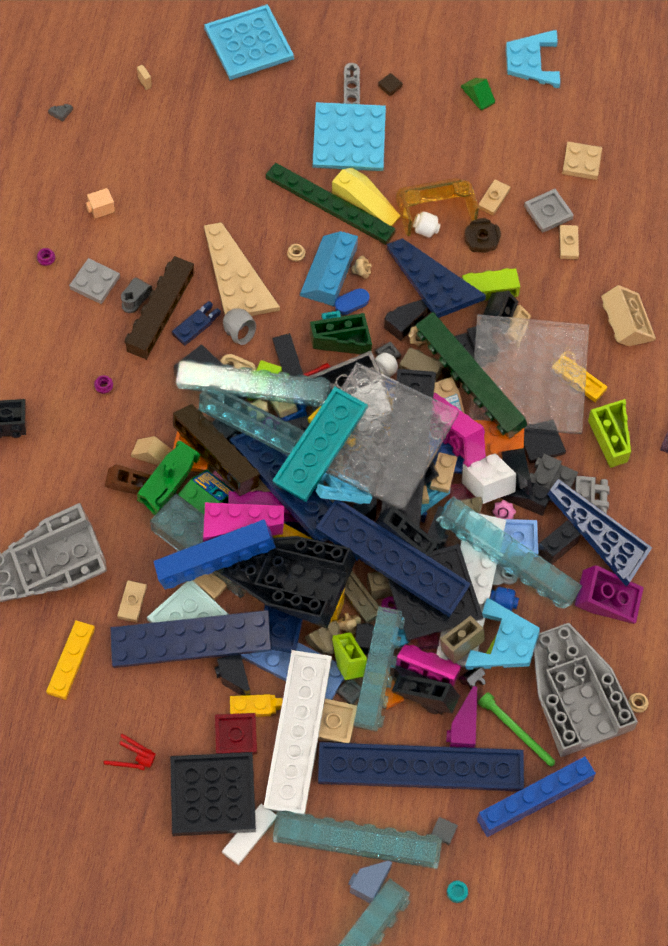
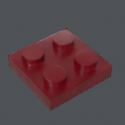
[215,713,257,754]

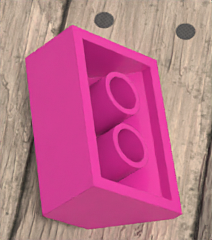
[396,644,461,687]

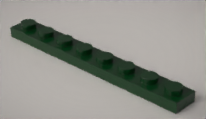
[266,162,396,245]

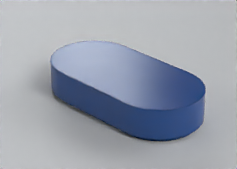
[335,289,369,315]

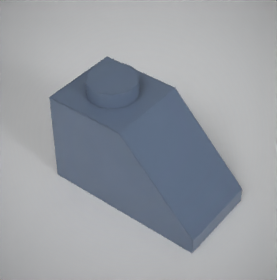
[348,860,392,904]

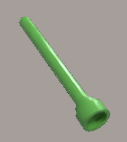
[478,692,555,766]

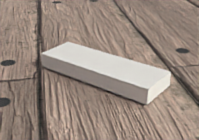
[222,804,277,866]

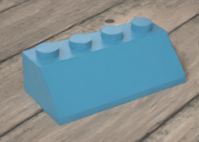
[300,231,358,306]

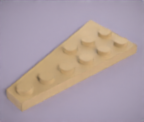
[204,223,280,316]

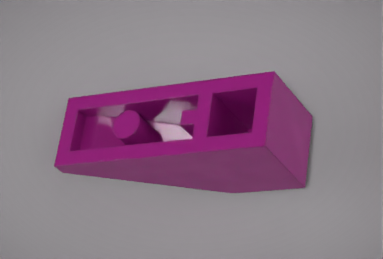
[446,686,477,748]

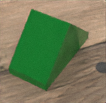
[461,78,495,111]

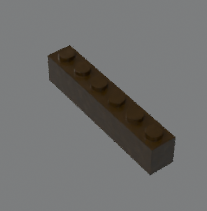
[124,256,195,360]
[173,404,260,496]

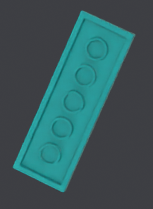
[272,387,368,502]

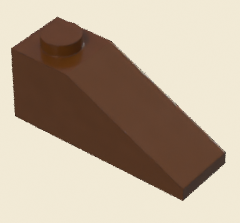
[104,464,151,494]

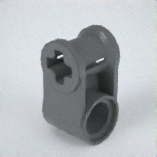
[121,277,152,313]

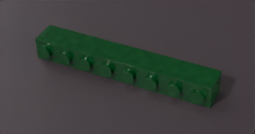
[415,312,527,439]

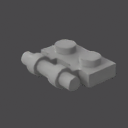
[575,476,610,514]

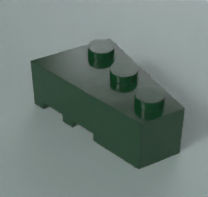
[309,313,372,355]

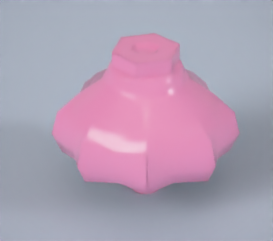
[492,500,516,519]

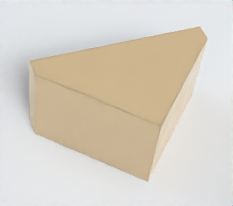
[131,436,172,466]

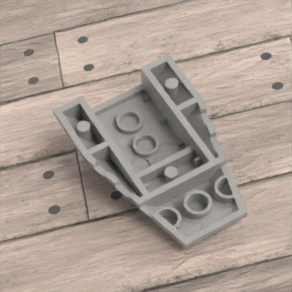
[0,503,107,602]

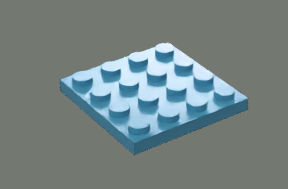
[204,4,294,80]
[313,102,386,171]

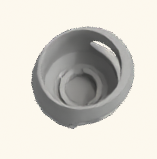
[223,308,256,345]

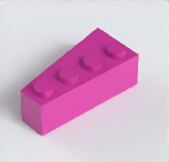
[430,393,486,467]
[203,503,284,542]

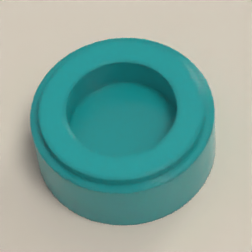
[447,881,468,903]

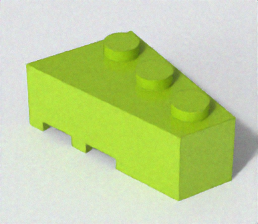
[588,399,631,468]

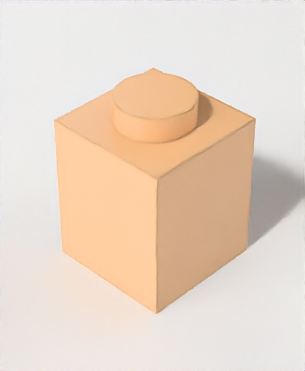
[86,188,115,218]

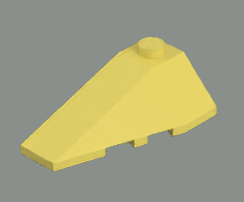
[332,168,400,226]

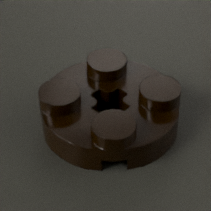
[464,218,501,253]

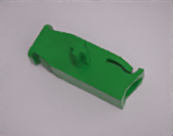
[137,441,200,516]

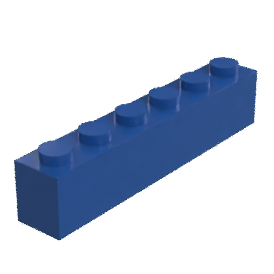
[154,519,276,590]
[477,757,596,837]

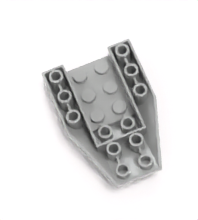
[534,623,638,757]

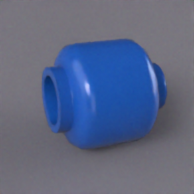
[490,587,519,611]

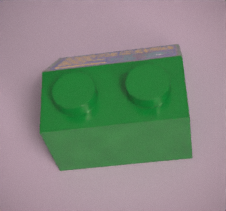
[178,469,234,516]

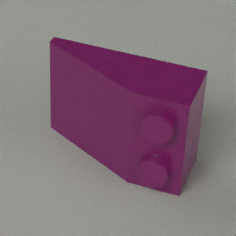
[575,565,644,624]

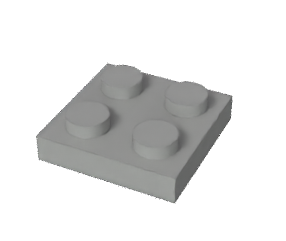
[524,189,574,233]
[69,258,120,304]

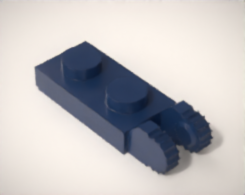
[172,301,221,346]

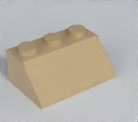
[601,285,656,346]

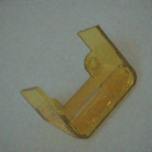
[396,178,479,237]

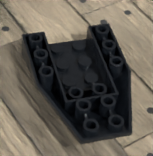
[222,536,356,629]

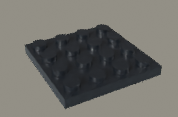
[386,544,483,642]
[170,752,256,836]

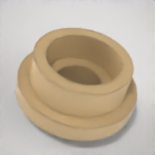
[287,244,305,261]
[628,693,649,713]

